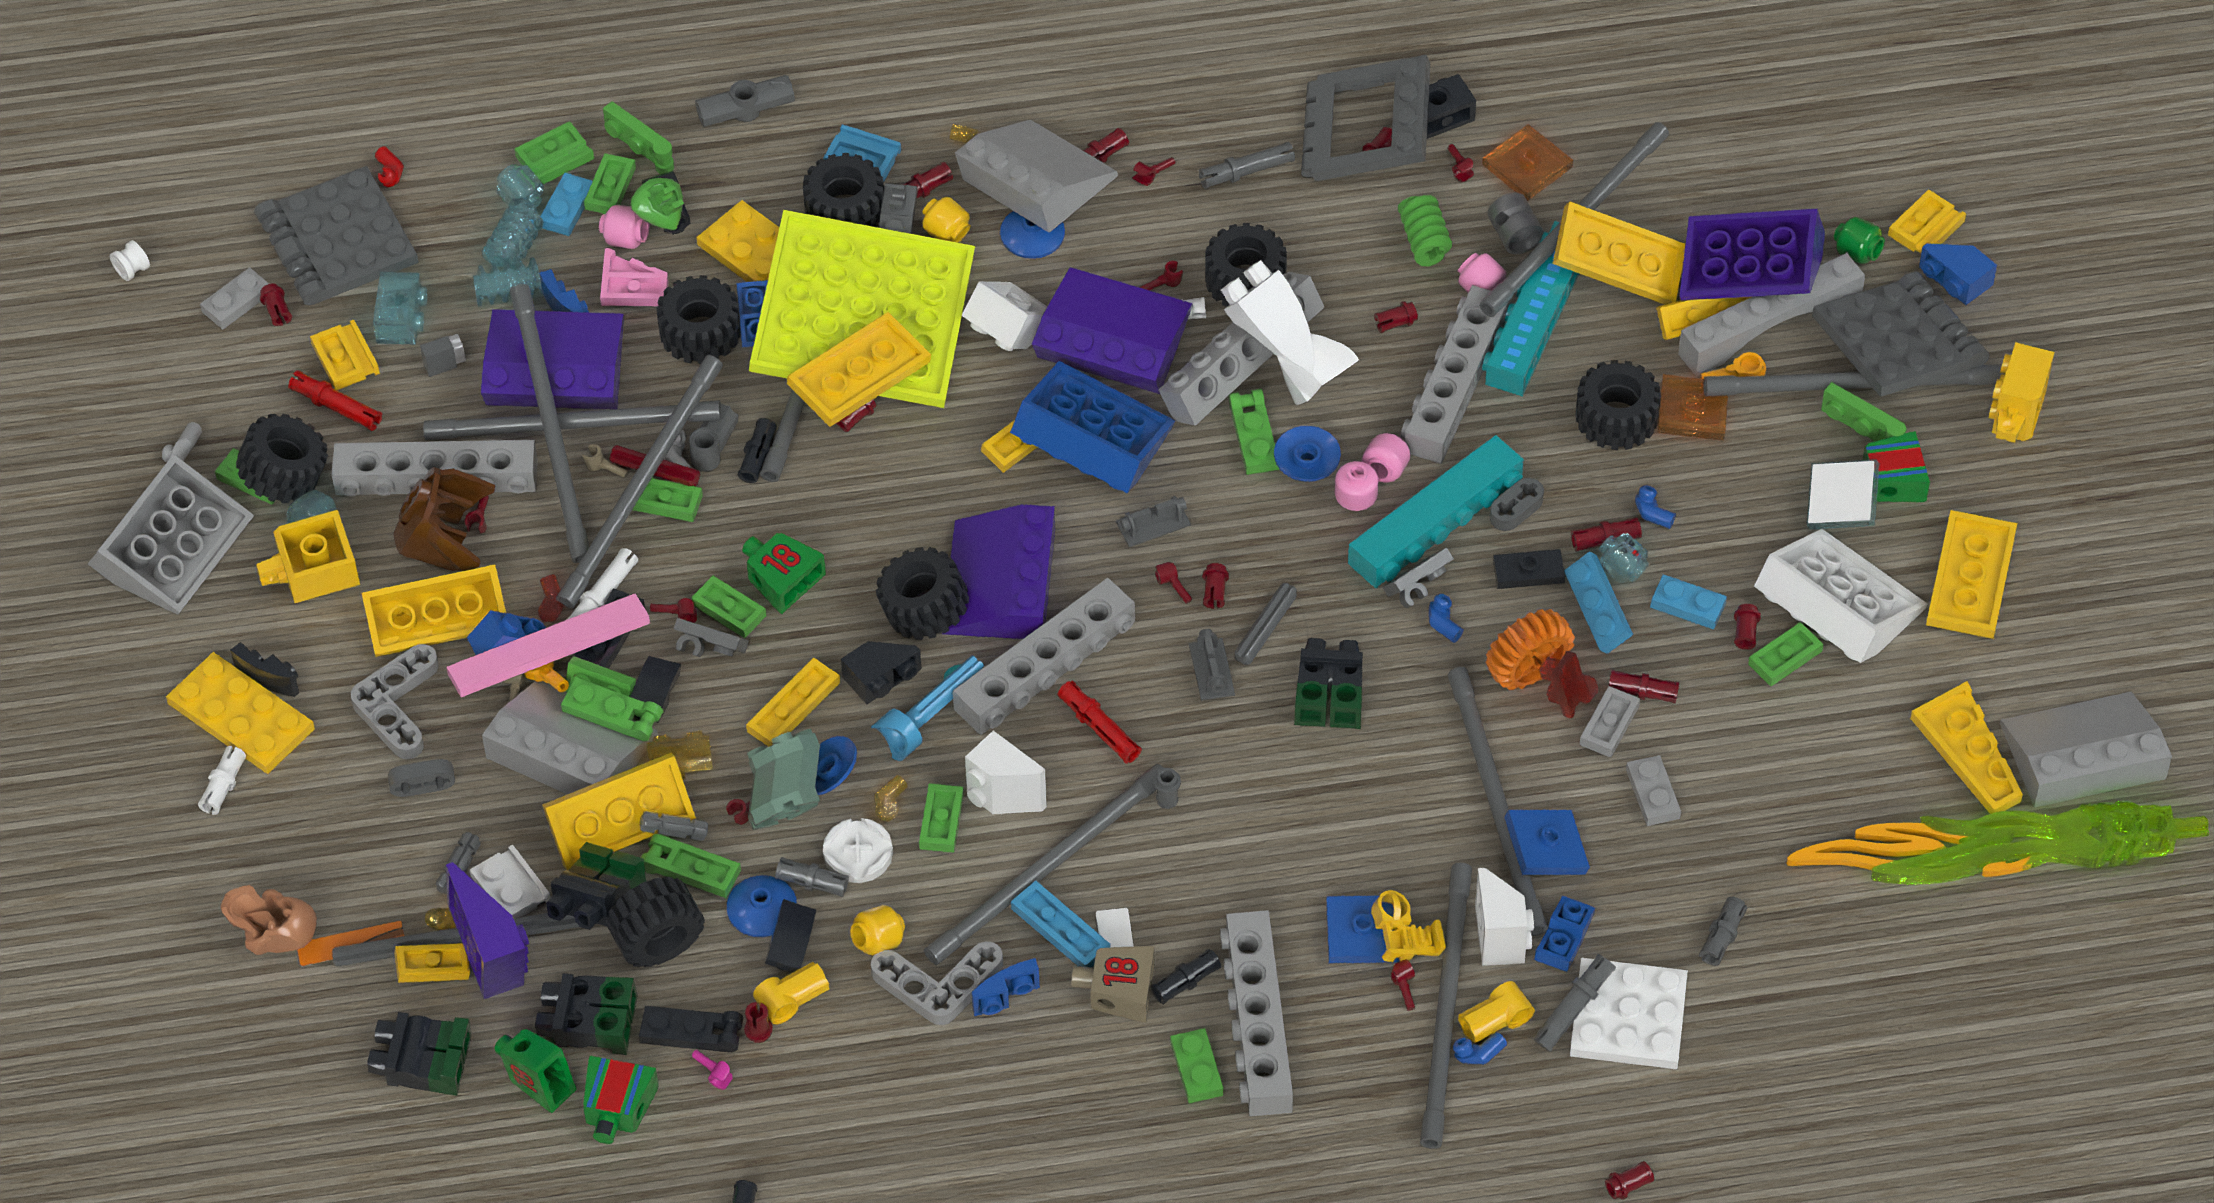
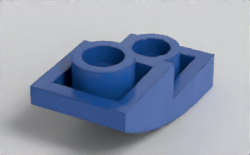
[539,269,589,312]
[736,280,768,348]
[1534,896,1595,972]
[972,958,1040,1016]

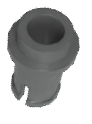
[1153,768,1181,809]

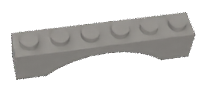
[1678,253,1865,377]

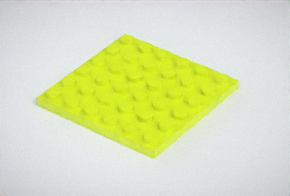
[749,210,975,408]

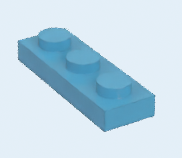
[1564,551,1633,654]
[1011,881,1111,968]

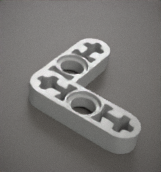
[351,644,438,759]
[871,941,1003,1025]

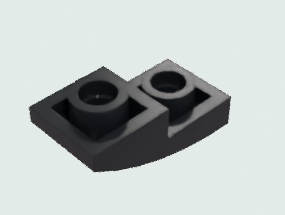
[230,642,299,697]
[631,656,681,723]
[765,899,816,973]

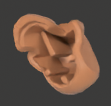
[220,885,317,955]

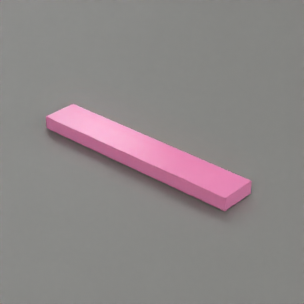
[447,594,650,697]

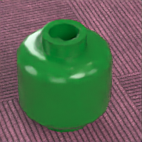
[1834,217,1885,264]

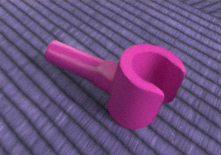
[692,1050,733,1090]

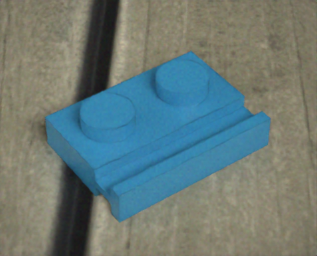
[823,124,901,182]

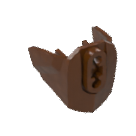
[393,467,496,571]

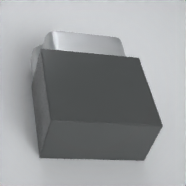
[420,334,466,377]

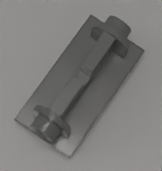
[1116,496,1191,547]
[1189,629,1235,701]

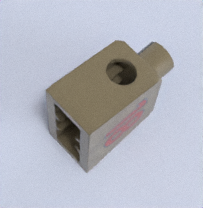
[1071,946,1155,1023]

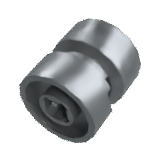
[1487,193,1544,254]

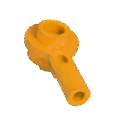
[1700,352,1766,385]
[524,661,569,693]

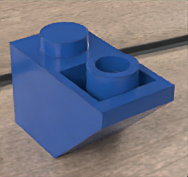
[1919,243,1997,305]
[467,610,546,655]

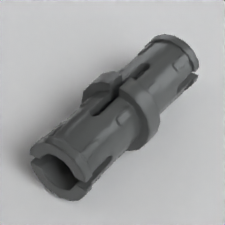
[775,857,849,897]
[1699,897,1748,966]

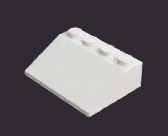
[1754,529,1928,663]

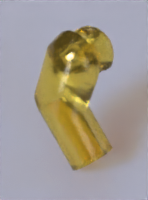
[950,124,981,143]
[874,775,908,821]
[425,908,456,931]

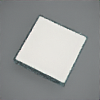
[1807,459,1880,529]

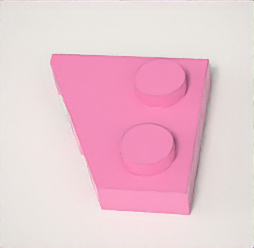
[600,248,669,306]

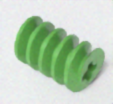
[1398,195,1452,267]

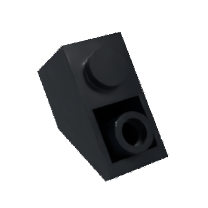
[841,641,922,704]

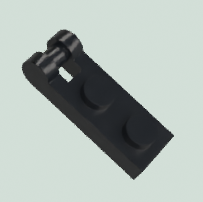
[639,1006,744,1052]

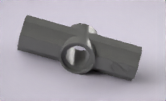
[695,75,795,127]

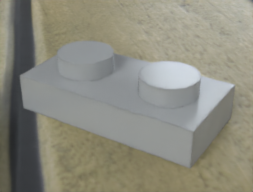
[200,267,269,330]
[1580,686,1640,758]
[1626,755,1681,826]

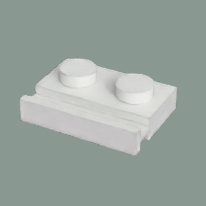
[470,845,550,918]

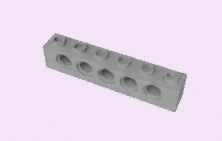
[1159,272,1324,426]
[1400,285,1509,464]
[332,440,538,496]
[953,578,1135,735]
[1220,910,1293,1117]

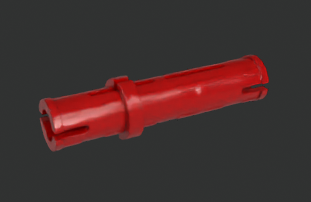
[288,370,382,431]
[1057,680,1142,764]

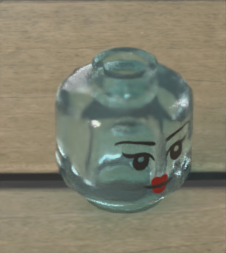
[1599,533,1650,583]

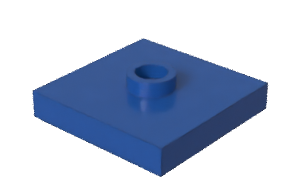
[1504,810,1590,875]
[1326,896,1400,963]

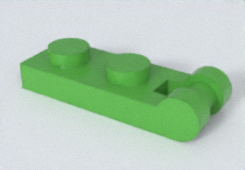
[603,101,674,174]
[1821,382,1906,441]
[1228,389,1279,475]
[561,677,664,741]
[641,834,741,898]

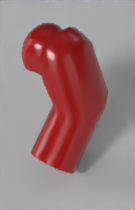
[375,146,404,187]

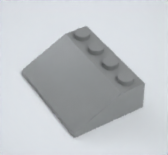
[955,120,1118,233]
[88,454,254,615]
[482,681,658,794]
[2000,691,2172,808]

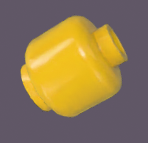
[922,197,971,243]
[850,905,905,956]

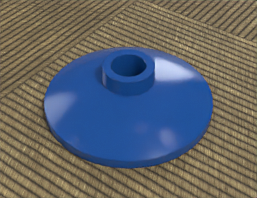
[1000,211,1065,259]
[1274,426,1341,482]
[815,736,857,795]
[727,875,797,937]

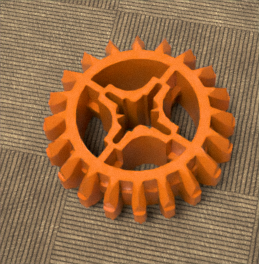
[1485,609,1575,691]

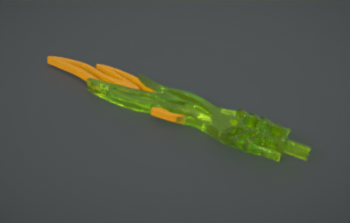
[1786,801,2209,884]

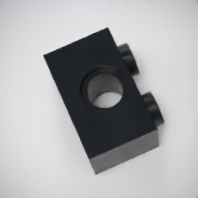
[1427,74,1476,139]

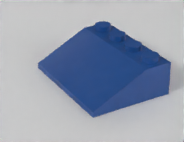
[1010,361,1175,493]

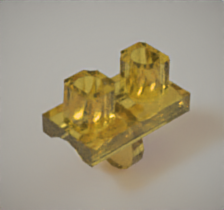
[647,731,713,780]

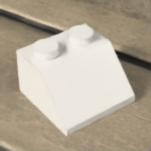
[962,281,1047,351]
[965,731,1047,814]
[1475,868,1534,966]

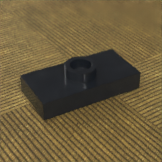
[1493,549,1565,589]

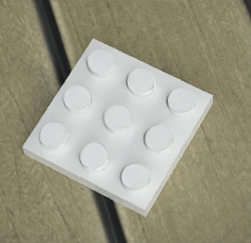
[1570,958,1688,1069]

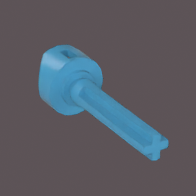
[871,655,984,761]

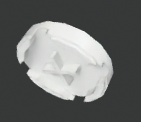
[823,818,893,883]

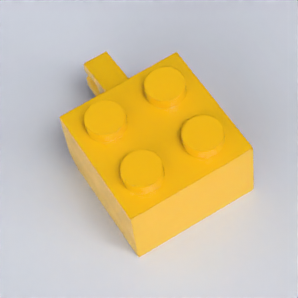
[1988,342,2055,443]
[256,510,360,603]

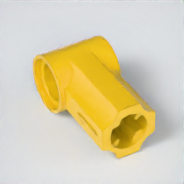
[753,962,829,1025]
[1458,981,1535,1043]

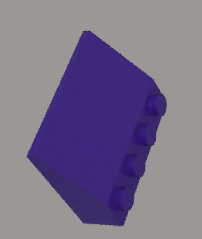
[1680,209,1825,300]
[1032,267,1193,394]
[481,309,624,409]
[942,504,1055,639]
[446,862,529,999]

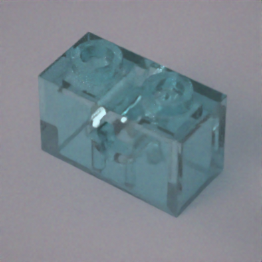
[373,272,427,345]

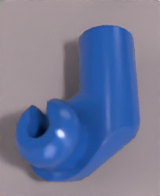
[1635,485,1676,529]
[1429,594,1463,643]
[1453,1032,1507,1065]

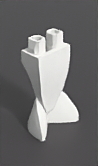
[1221,260,1359,405]

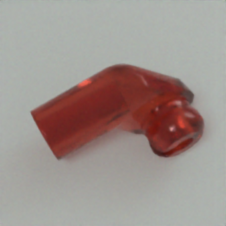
[538,574,564,622]

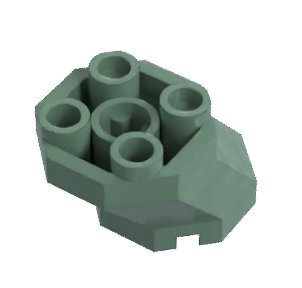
[747,729,820,830]

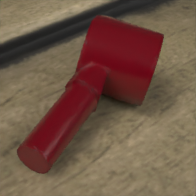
[1447,144,1474,182]
[1132,157,1175,186]
[1139,261,1184,291]
[464,496,489,533]
[1155,562,1192,604]
[650,598,697,623]
[726,799,750,825]
[1391,959,1415,1011]

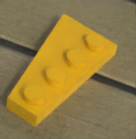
[1910,681,2023,817]

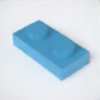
[539,173,592,236]
[1650,574,1727,629]

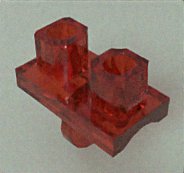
[1539,651,1598,719]

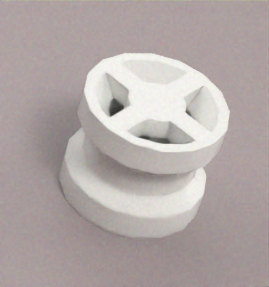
[109,240,150,281]

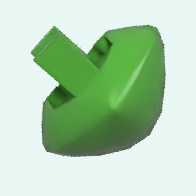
[631,178,684,230]

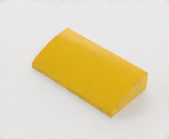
[362,565,506,657]

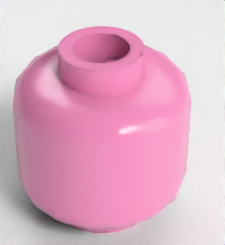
[599,205,650,249]
[1458,253,1507,293]
[1362,433,1410,483]
[1335,461,1379,511]

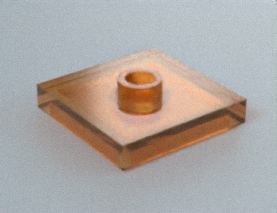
[1482,124,1574,201]
[1657,374,1728,441]

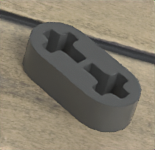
[1490,478,1544,531]
[388,759,455,797]

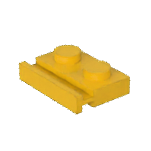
[1888,189,1966,253]
[310,319,380,390]

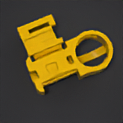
[1371,890,1446,962]

